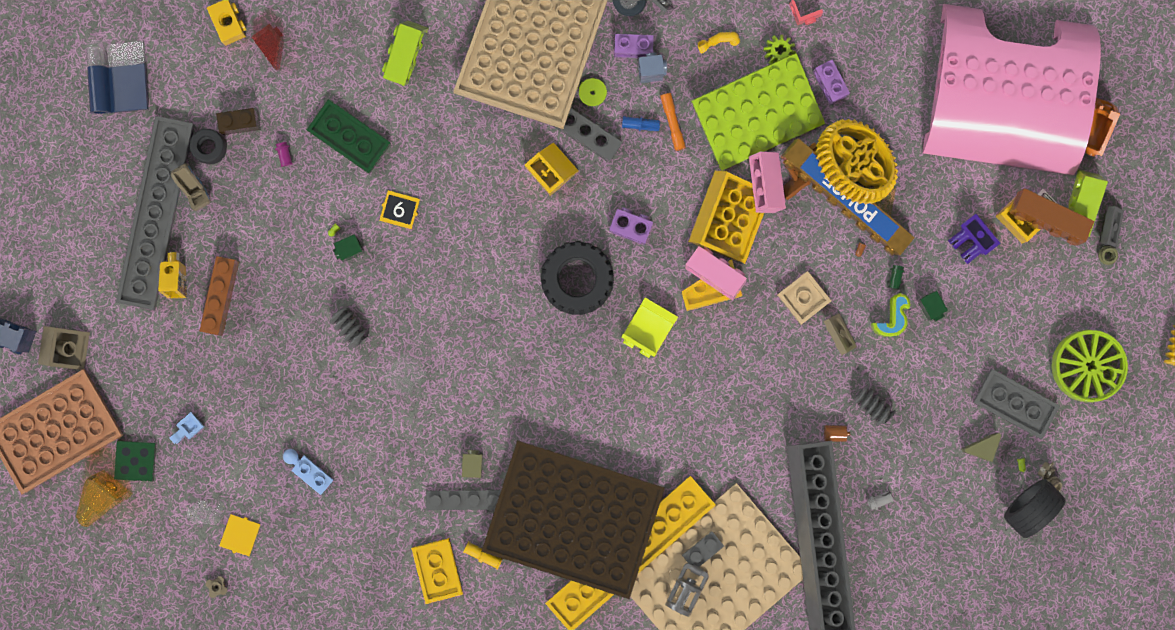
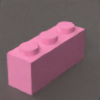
[749,152,786,213]
[685,246,747,301]

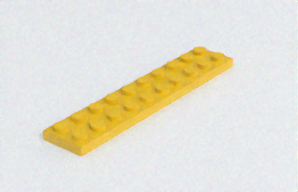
[545,476,716,630]

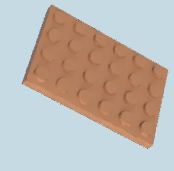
[0,369,123,495]

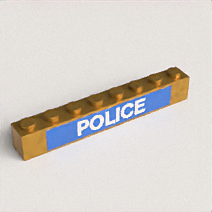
[781,139,915,256]

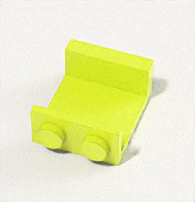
[621,298,678,358]

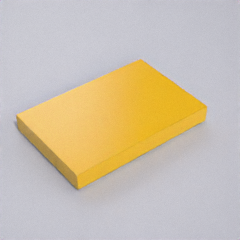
[411,538,463,604]

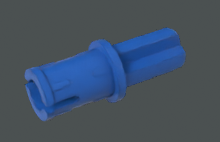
[622,116,660,132]

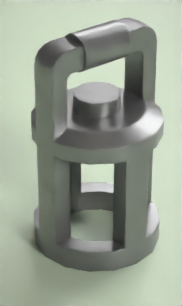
[665,563,709,617]

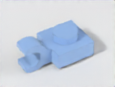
[170,412,205,444]

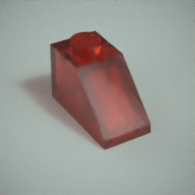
[251,23,284,71]

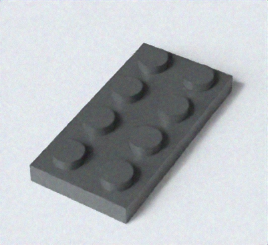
[972,369,1060,439]

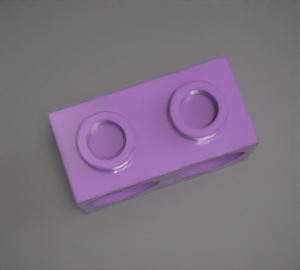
[614,34,654,58]
[813,60,850,105]
[609,207,653,245]

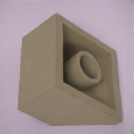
[38,326,90,370]

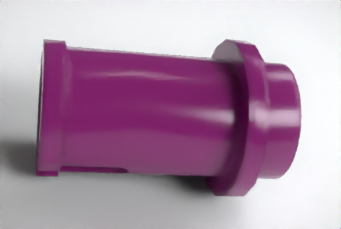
[275,142,293,167]

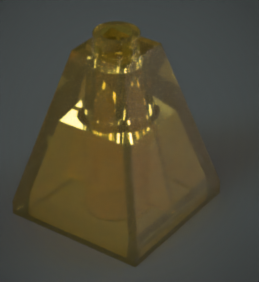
[76,470,133,527]

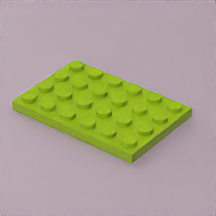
[691,53,825,171]

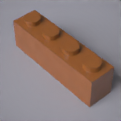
[1009,188,1094,246]
[199,256,239,336]

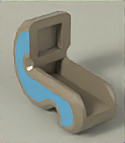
[171,163,211,211]

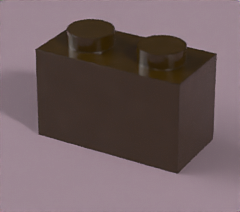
[216,108,261,135]

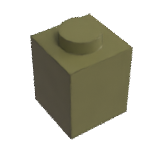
[462,450,483,478]

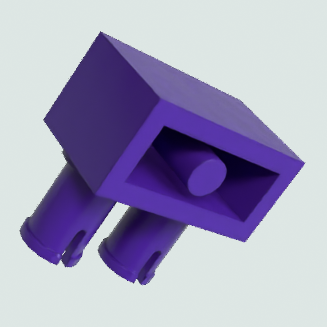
[948,213,1001,264]

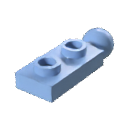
[283,449,334,495]

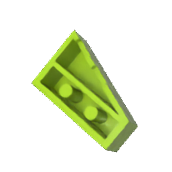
[382,20,429,86]
[1068,169,1108,237]

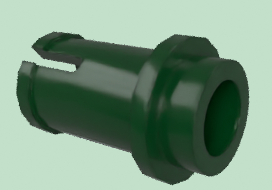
[888,265,905,290]

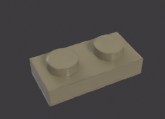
[823,313,857,355]

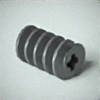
[329,305,370,349]
[853,385,896,426]

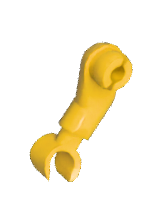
[697,32,740,54]

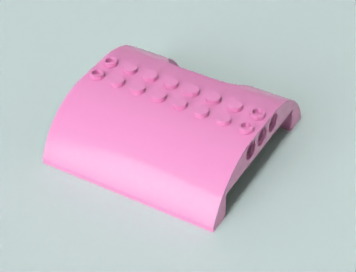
[923,4,1101,175]

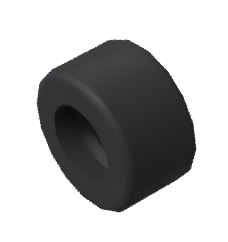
[190,129,227,164]

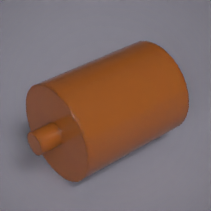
[824,425,850,442]

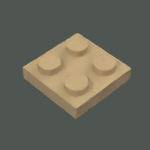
[777,271,831,325]

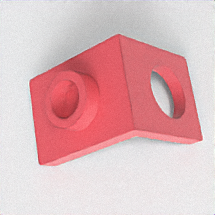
[789,0,823,25]

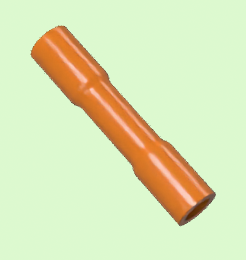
[660,93,686,151]

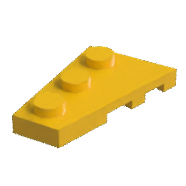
[681,259,742,311]

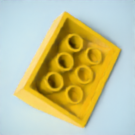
[688,170,764,264]

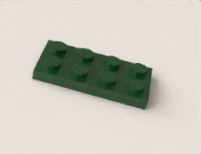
[306,99,391,174]

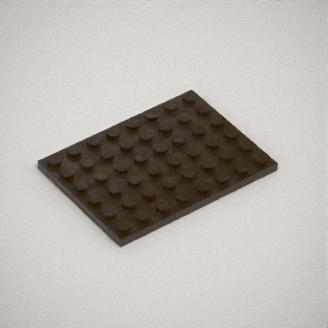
[481,440,665,599]

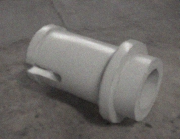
[867,491,893,511]

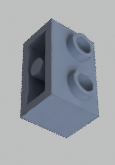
[638,53,667,83]

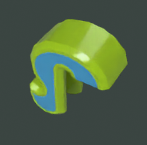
[870,293,910,337]

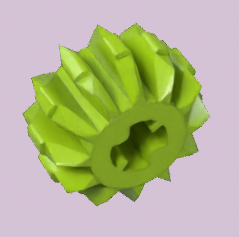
[763,34,796,64]

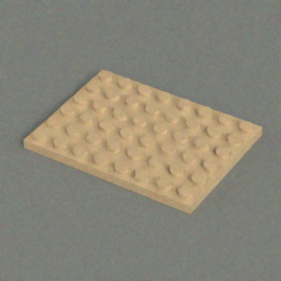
[454,0,608,129]
[631,483,803,630]

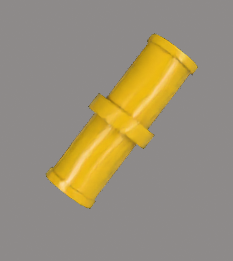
[463,541,503,570]

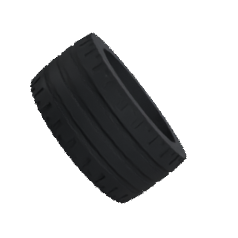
[1004,479,1066,538]

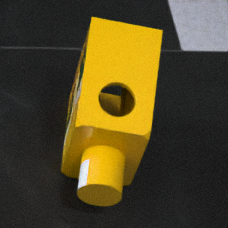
[158,252,187,298]

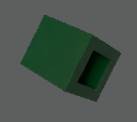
[333,234,364,262]
[917,290,948,322]

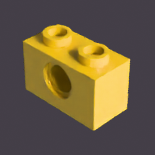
[206,0,247,46]

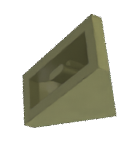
[961,432,1001,462]

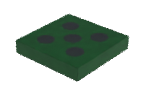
[114,441,157,482]

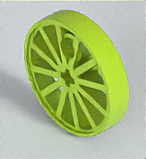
[1052,330,1128,403]

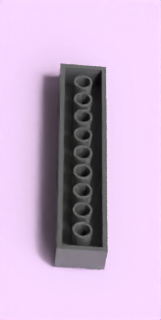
[787,441,855,630]

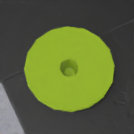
[579,78,607,106]

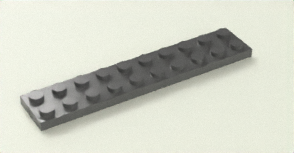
[116,116,194,310]

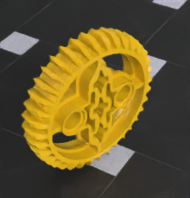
[815,119,898,205]

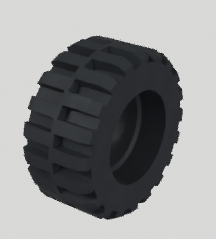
[541,241,614,315]

